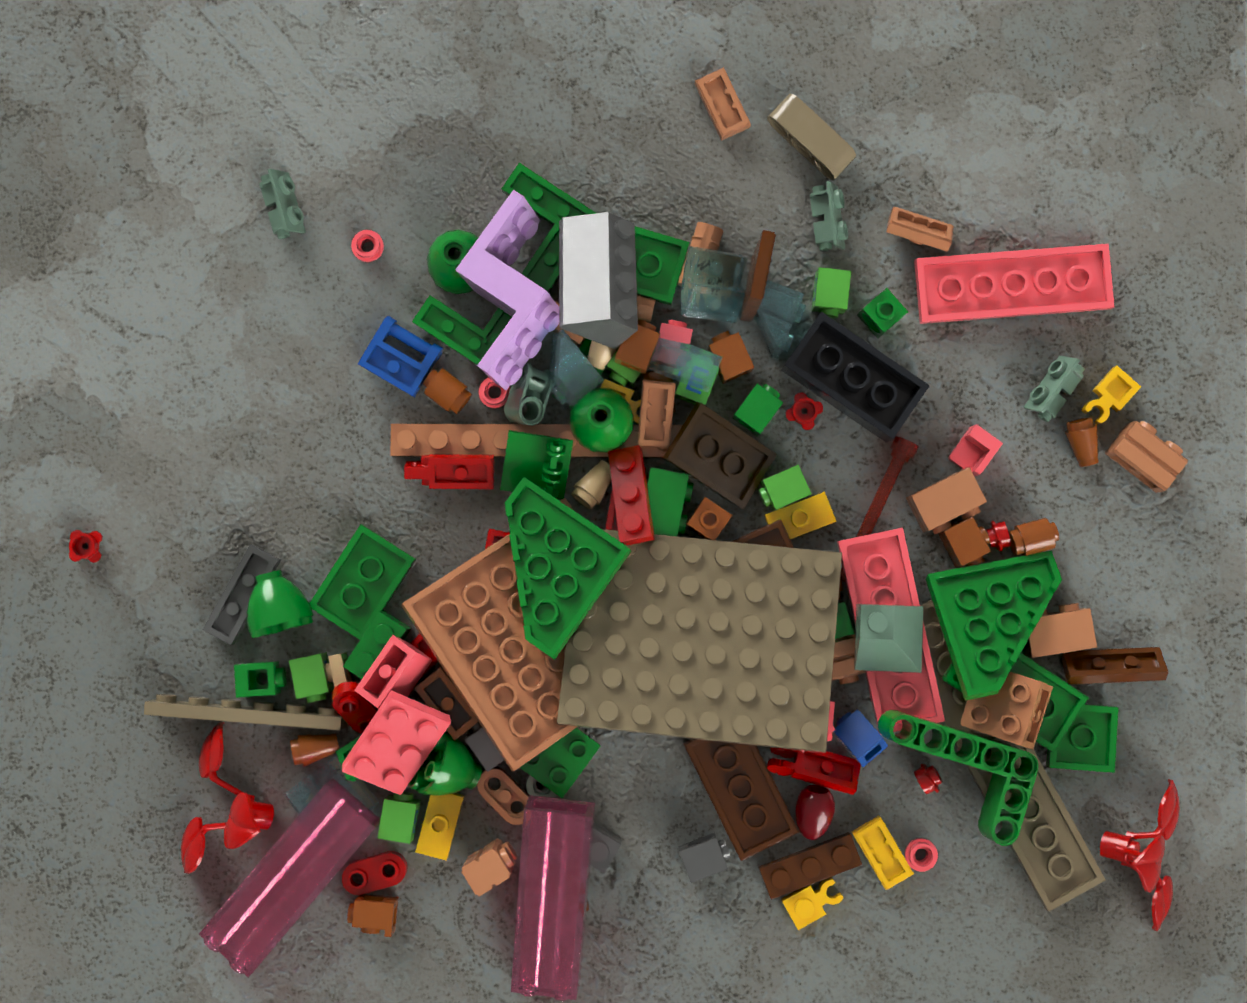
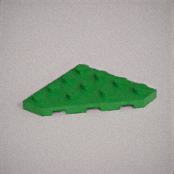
[505,477,631,660]
[925,550,1062,701]

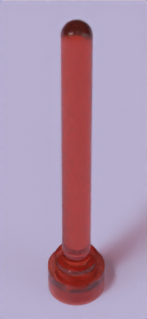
[841,436,919,582]

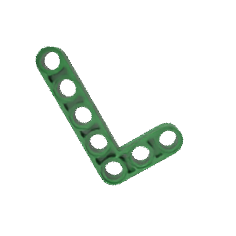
[878,710,1039,846]

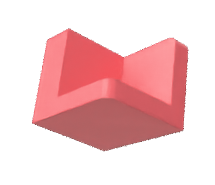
[948,424,1003,477]

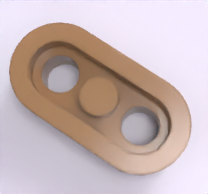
[477,767,534,825]

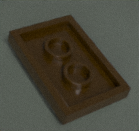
[663,402,777,509]

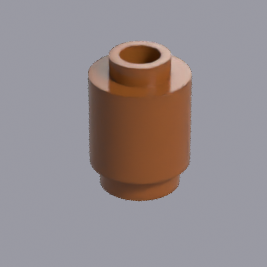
[423,368,472,415]
[1008,518,1059,556]

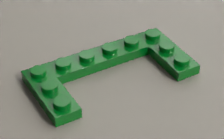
[412,163,596,365]

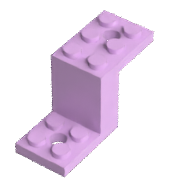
[455,190,559,390]

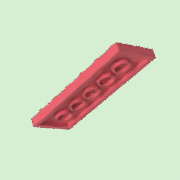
[914,244,1114,324]
[837,528,945,735]

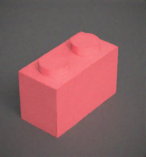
[355,635,433,709]

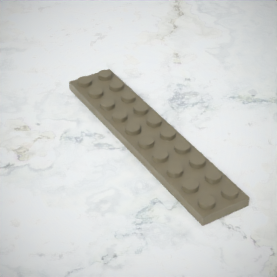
[920,598,1106,912]

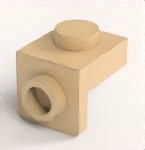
[325,652,360,688]

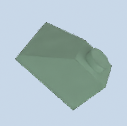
[854,604,924,673]

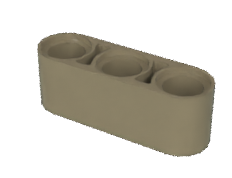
[767,93,856,180]

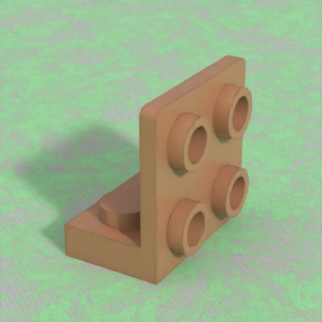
[960,672,1053,750]

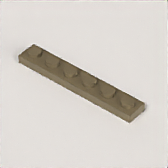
[144,694,346,730]

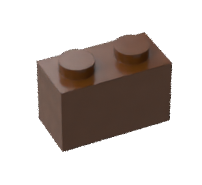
[414,667,479,740]

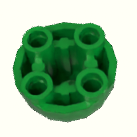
[427,230,478,294]
[569,388,634,452]
[247,570,314,638]
[408,731,482,796]

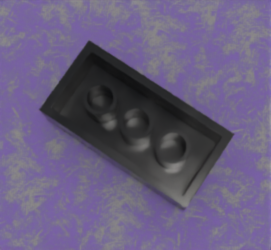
[781,312,930,443]

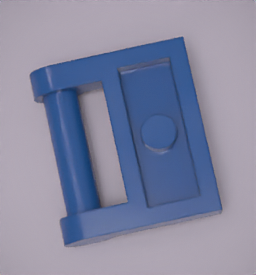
[358,316,444,398]

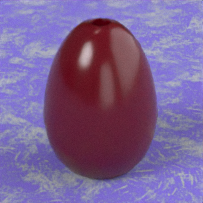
[795,785,835,840]

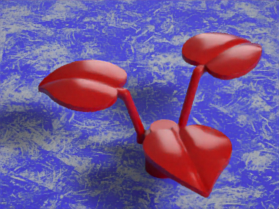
[181,721,274,874]
[1100,779,1180,932]

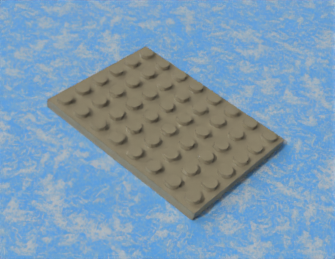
[557,529,842,753]

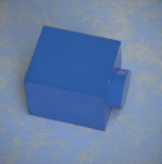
[833,709,888,767]

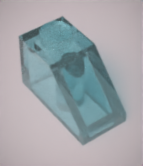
[549,329,604,406]
[648,338,723,393]

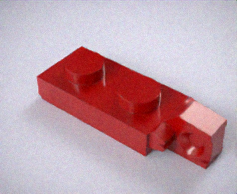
[404,454,494,490]

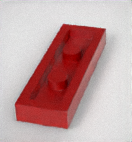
[608,445,655,546]

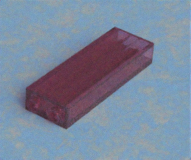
[199,778,381,978]
[511,795,596,1001]

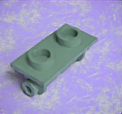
[259,169,306,239]
[810,181,848,251]
[1024,355,1085,422]

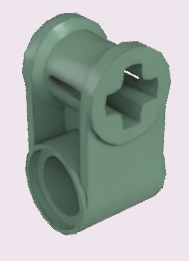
[504,362,555,426]

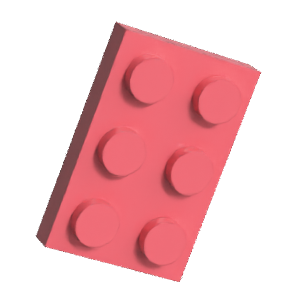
[342,690,451,795]

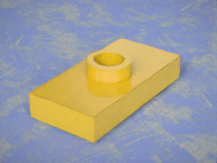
[764,492,837,539]
[415,793,464,861]
[851,815,914,890]

